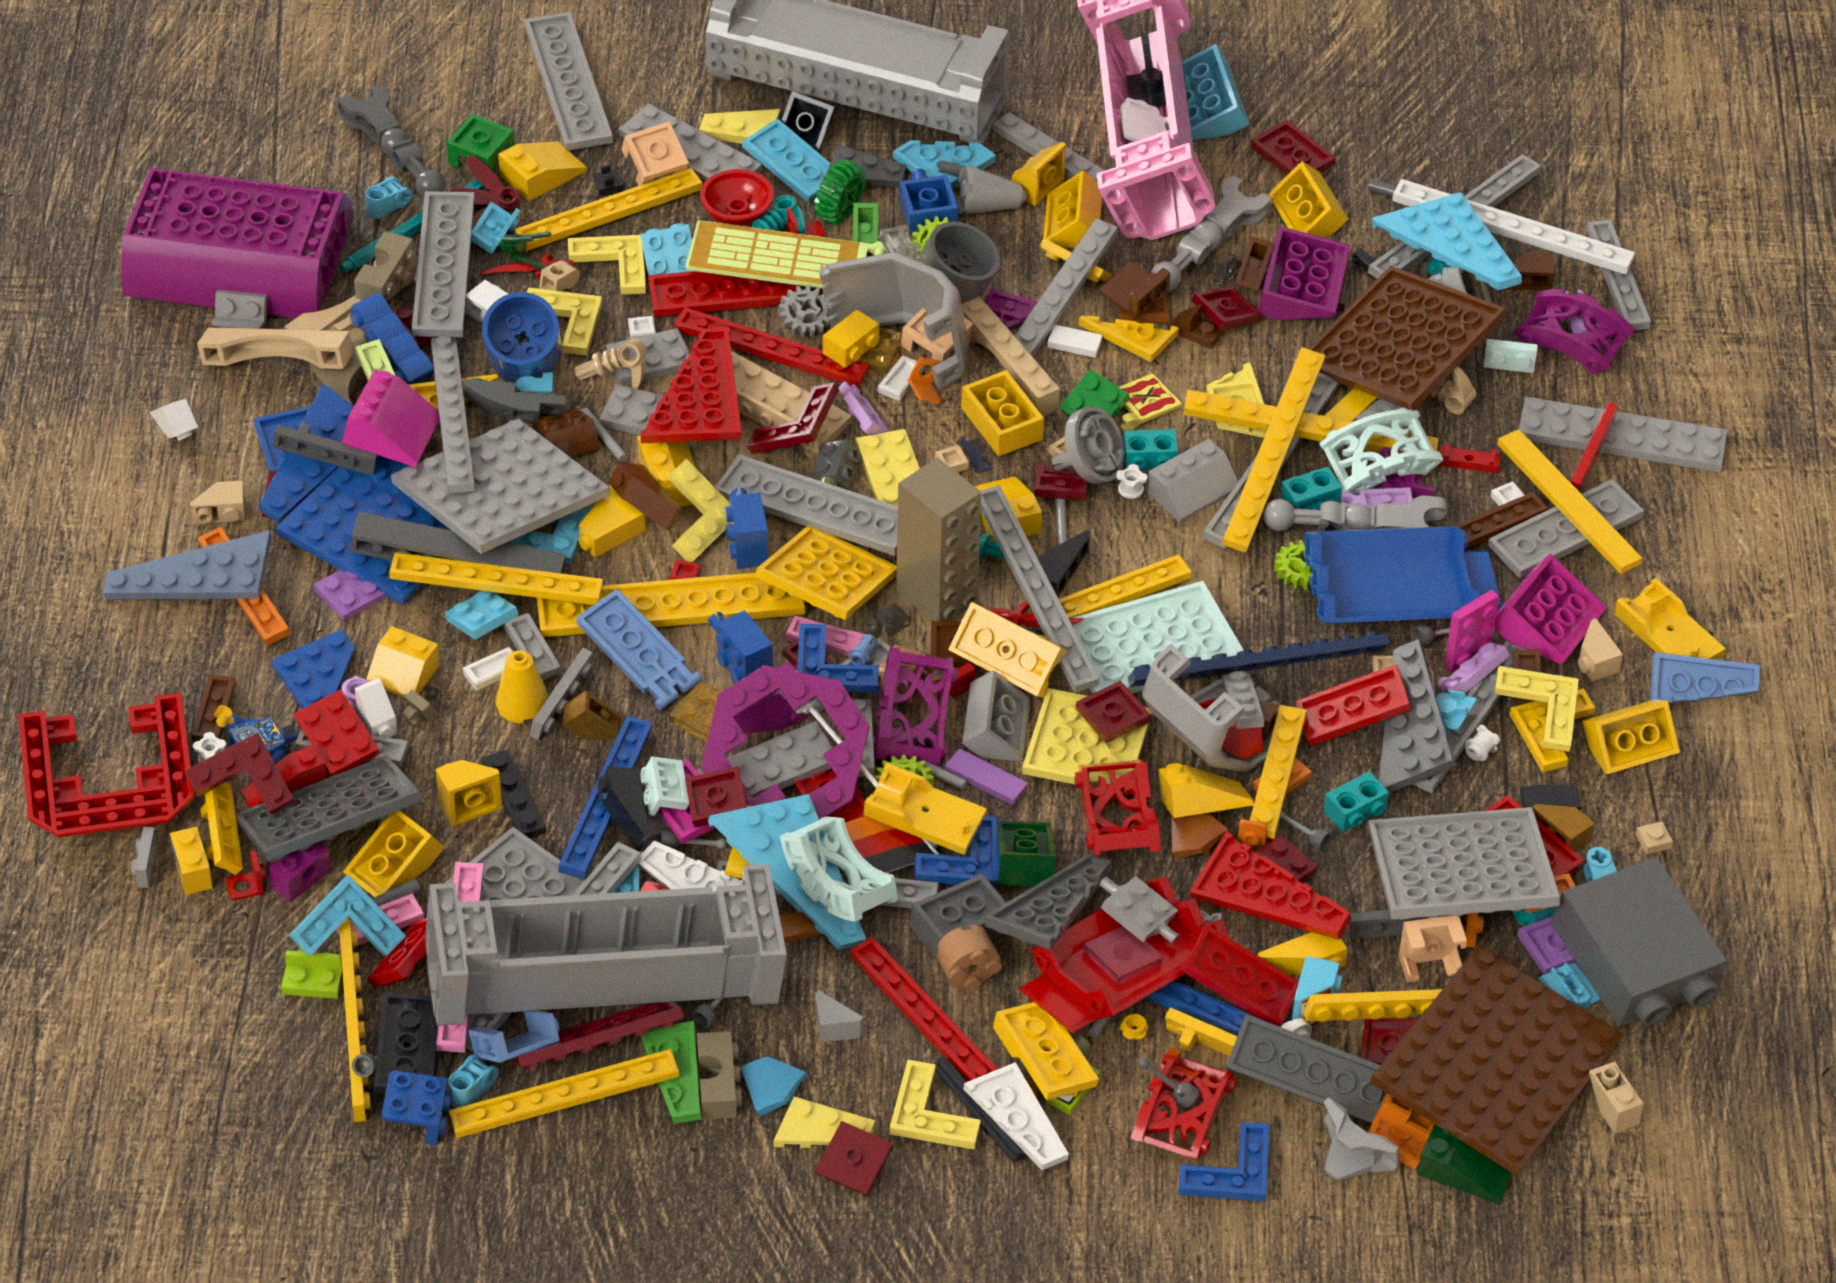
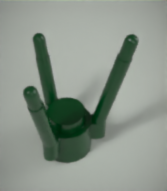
[500,232,551,270]

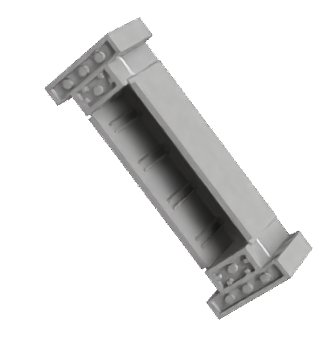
[706,0,1008,145]
[426,864,787,1026]

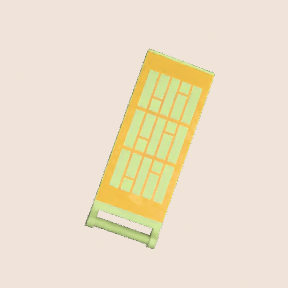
[686,220,888,288]

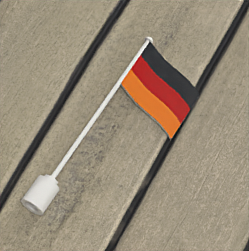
[779,671,940,873]

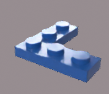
[798,624,878,693]
[914,816,998,888]
[1178,1122,1269,1202]

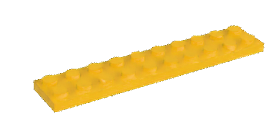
[537,573,805,637]

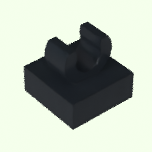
[593,165,623,197]

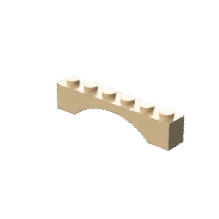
[285,260,414,331]
[962,296,1060,417]
[197,327,354,369]

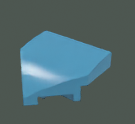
[741,1056,807,1117]

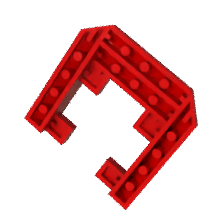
[18,693,195,838]

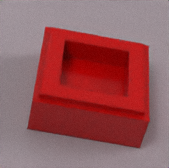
[669,560,701,580]

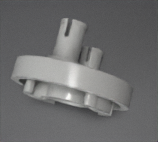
[1052,406,1125,484]

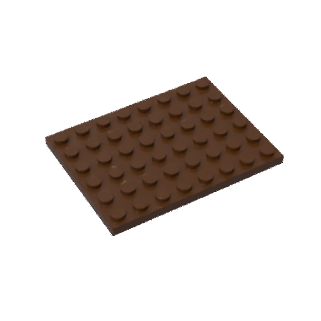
[1370,945,1624,1176]

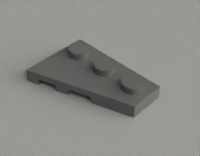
[826,145,907,188]

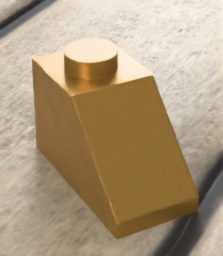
[563,691,626,739]
[1532,804,1595,852]

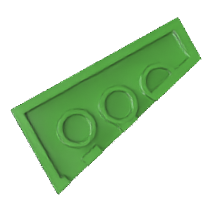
[640,1021,702,1124]

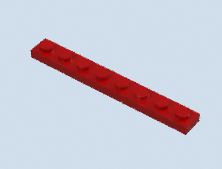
[675,307,869,388]
[850,937,998,1082]

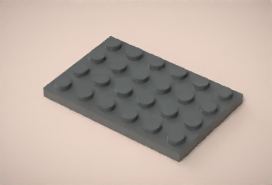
[235,755,422,861]

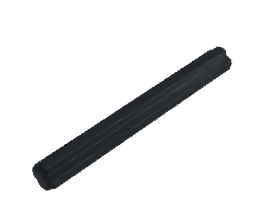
[934,1057,1026,1162]

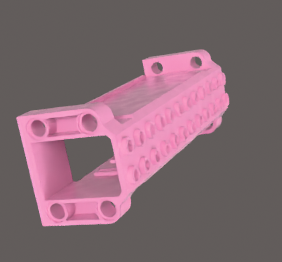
[1077,0,1215,240]

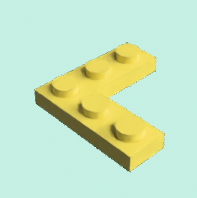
[568,235,646,295]
[527,288,602,356]
[667,458,730,562]
[1494,666,1579,752]
[890,1060,981,1150]

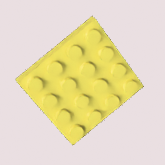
[1022,688,1152,794]

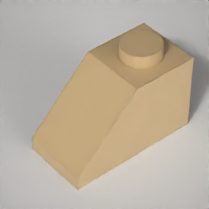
[1578,618,1623,682]

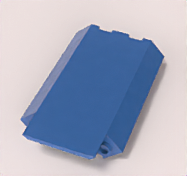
[1304,526,1501,623]

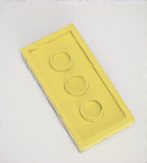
[856,429,920,506]

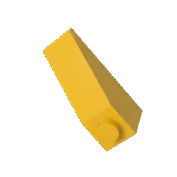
[1257,932,1348,975]

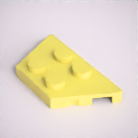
[1206,363,1267,438]

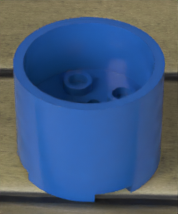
[482,292,562,383]

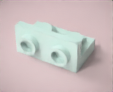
[640,756,689,816]

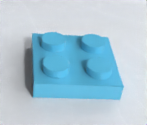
[445,591,519,640]

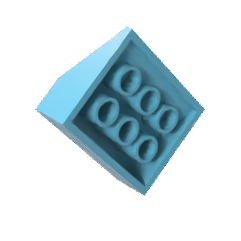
[1182,44,1250,140]

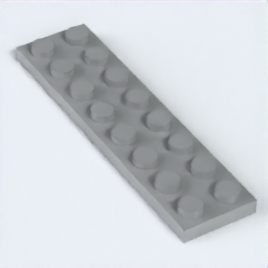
[524,12,613,151]
[412,191,475,337]
[1519,396,1727,472]
[715,454,898,556]
[643,721,832,846]

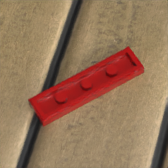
[1571,402,1618,493]

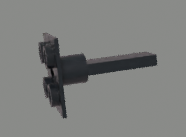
[1126,31,1167,106]

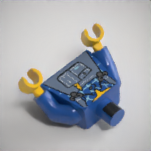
[214,705,297,780]

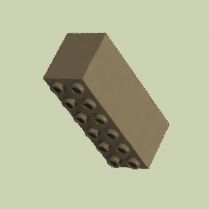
[896,458,982,621]

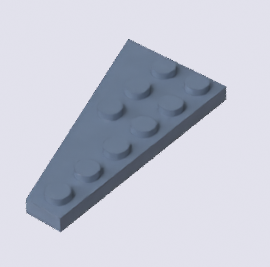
[103,530,272,599]

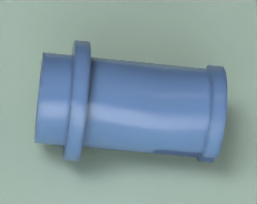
[850,634,878,665]

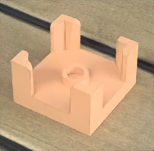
[621,121,689,186]
[901,308,973,362]
[1399,915,1467,983]

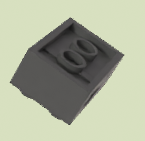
[909,874,1006,962]

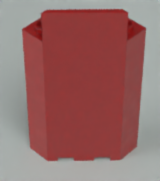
[1017,876,1231,1034]

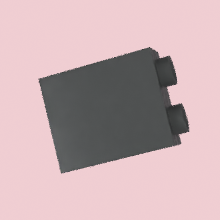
[1550,857,1727,1028]

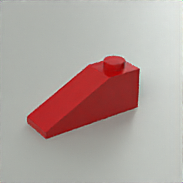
[1198,698,1263,760]
[241,744,327,808]

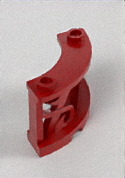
[1074,759,1161,857]
[1130,1047,1238,1160]

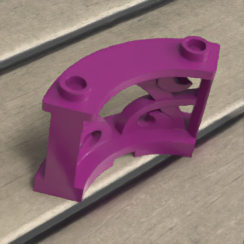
[1513,289,1635,374]
[875,647,957,767]

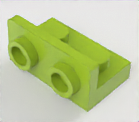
[281,951,343,999]

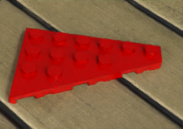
[640,328,742,443]

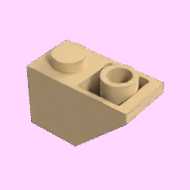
[190,481,245,524]
[1589,1061,1644,1134]

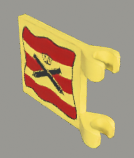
[1119,373,1182,431]

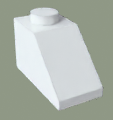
[150,399,198,441]
[355,678,397,738]

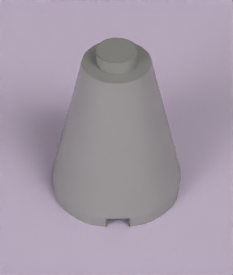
[956,166,1026,215]

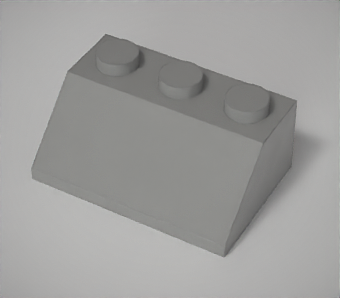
[1147,439,1238,523]
[962,670,1030,761]

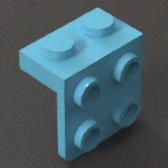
[640,223,693,275]

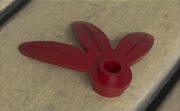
[449,155,521,230]

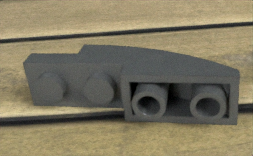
[463,378,566,423]

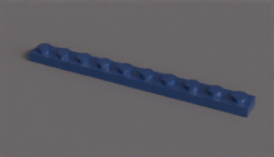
[1127,631,1390,687]

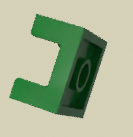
[447,114,515,173]

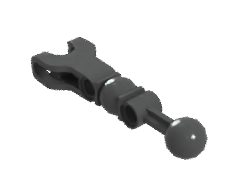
[337,85,446,198]

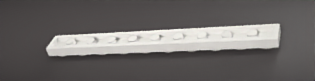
[1392,179,1635,274]

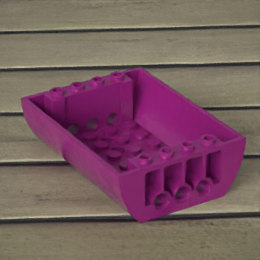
[121,168,354,318]

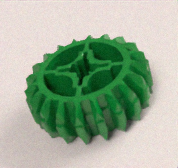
[814,159,866,225]

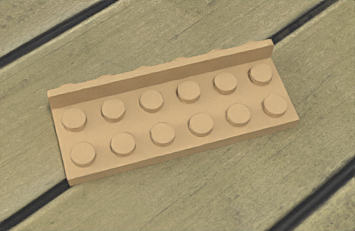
[731,351,852,455]

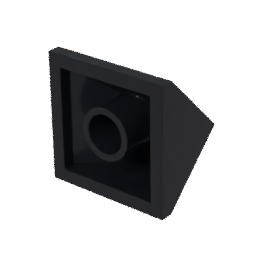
[781,91,836,153]

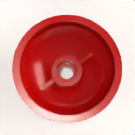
[700,169,774,227]

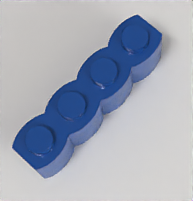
[350,292,434,385]

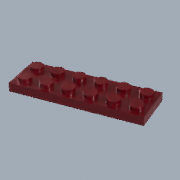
[511,1001,684,1069]

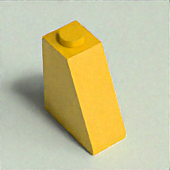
[578,485,646,558]

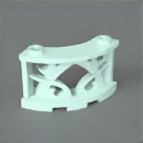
[1320,408,1443,495]
[780,817,898,922]

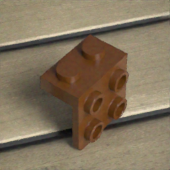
[533,409,600,458]

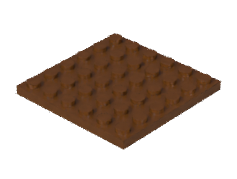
[1308,266,1508,411]

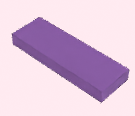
[945,748,1028,806]

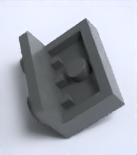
[811,438,860,490]

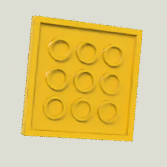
[755,525,897,620]

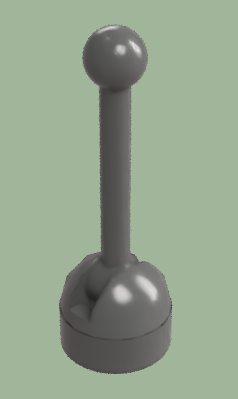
[1138,1058,1199,1108]

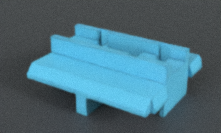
[1437,690,1477,735]
[1538,962,1600,1009]

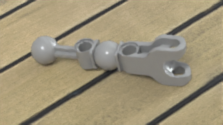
[1150,176,1273,292]
[1263,496,1448,531]

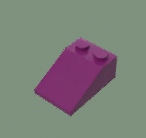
[734,662,808,734]

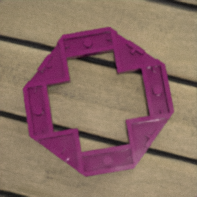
[701,665,870,820]

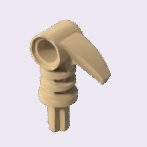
[574,339,646,389]
[1431,366,1477,415]

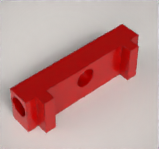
[1437,443,1501,473]

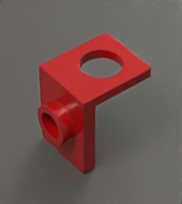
[787,208,826,238]
[225,850,267,901]

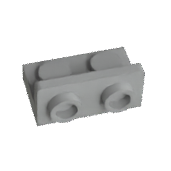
[212,289,267,329]

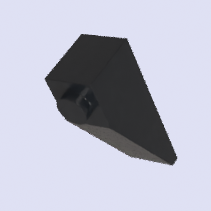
[1038,530,1091,598]
[598,766,649,851]

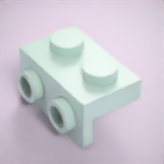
[1483,339,1537,373]

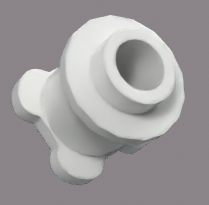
[1116,464,1147,499]
[1465,725,1500,761]
[193,732,226,763]

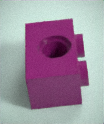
[269,842,331,902]

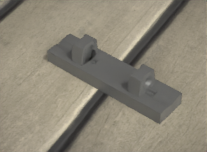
[273,423,377,475]

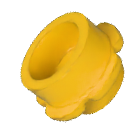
[1120,1014,1148,1040]

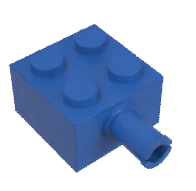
[899,169,958,236]
[725,488,768,569]
[708,610,773,683]

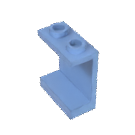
[468,1010,560,1063]

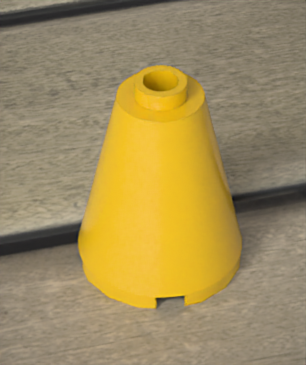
[495,650,549,723]

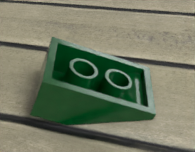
[997,821,1056,888]
[1417,1124,1513,1205]

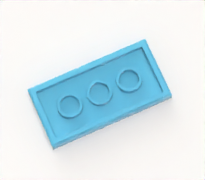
[742,119,830,203]

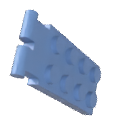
[576,589,703,710]

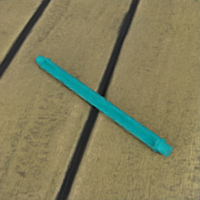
[339,174,496,273]

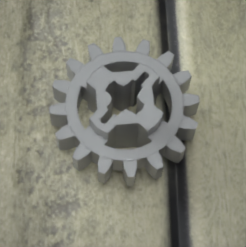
[778,285,830,338]

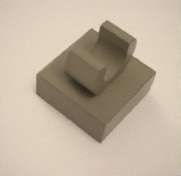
[403,690,438,726]

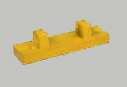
[200,783,243,875]
[1165,1007,1237,1056]

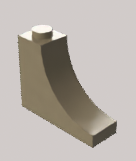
[310,342,368,404]

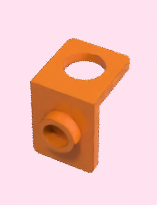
[908,357,941,404]
[1238,819,1267,849]

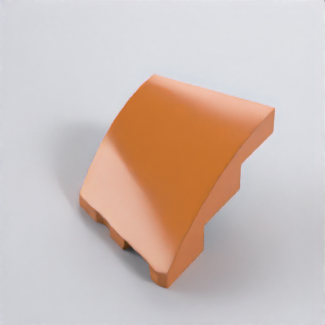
[1368,1093,1434,1169]

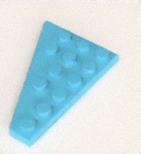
[1372,192,1522,290]
[708,794,866,950]

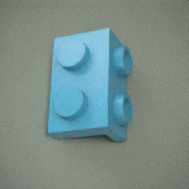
[471,202,520,254]

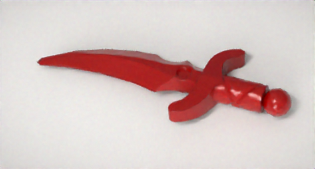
[481,253,574,278]
[991,601,1083,629]

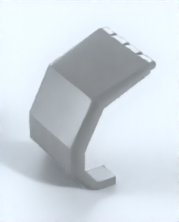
[819,252,968,389]
[1142,644,1305,772]

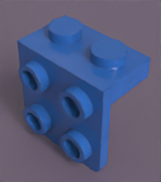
[382,1071,451,1145]

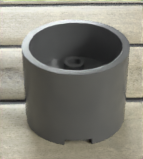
[916,222,1000,304]

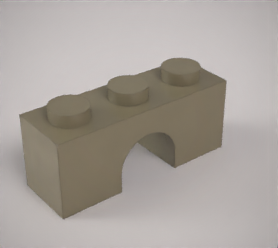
[354,231,415,301]
[697,1031,742,1120]

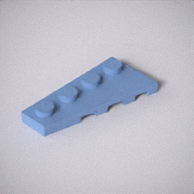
[1650,652,1760,704]

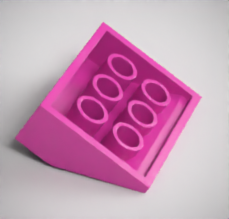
[342,369,440,467]
[1494,553,1607,664]

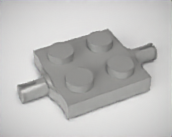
[1099,876,1179,944]

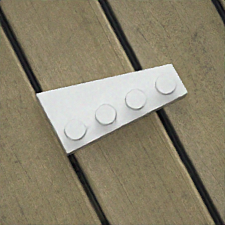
[637,841,742,891]
[964,1062,1069,1170]

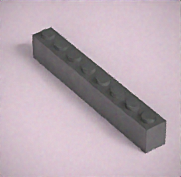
[350,512,565,574]

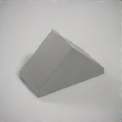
[815,990,864,1042]

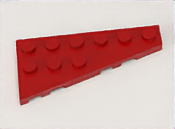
[1189,831,1352,940]

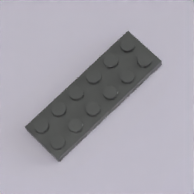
[1225,1014,1386,1124]

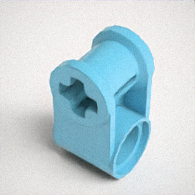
[365,176,413,219]
[1583,847,1617,882]
[448,1054,499,1108]

